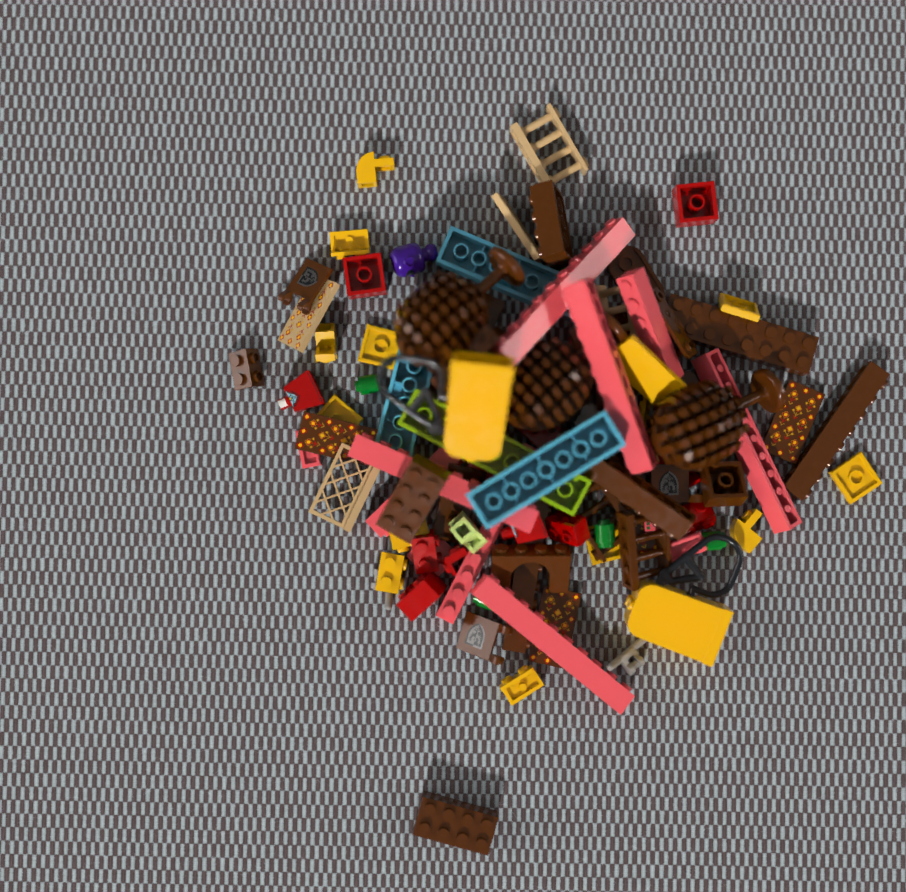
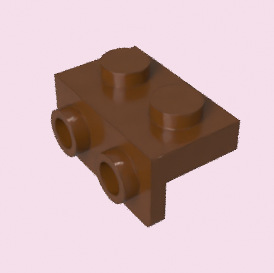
[228,348,264,391]

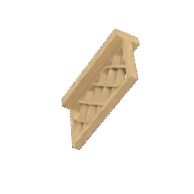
[308,442,380,532]

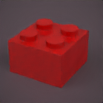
[672,181,719,228]
[342,252,387,300]
[396,572,447,622]

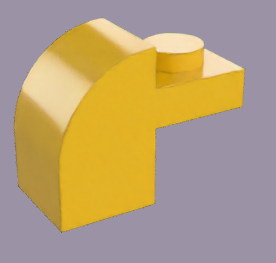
[356,151,395,188]
[315,323,337,363]
[729,508,762,553]

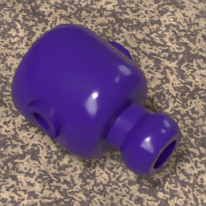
[390,243,438,277]

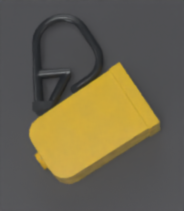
[377,350,514,462]
[624,533,743,667]

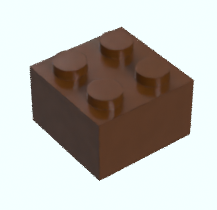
[697,461,749,507]

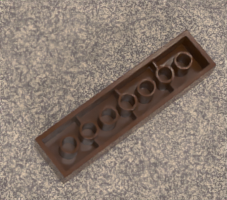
[666,293,819,376]

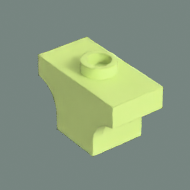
[448,511,488,554]

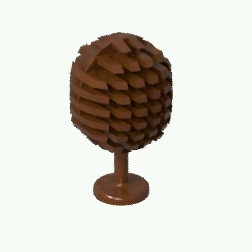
[394,246,526,374]
[506,309,628,435]
[646,368,786,470]

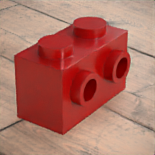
[545,510,591,547]

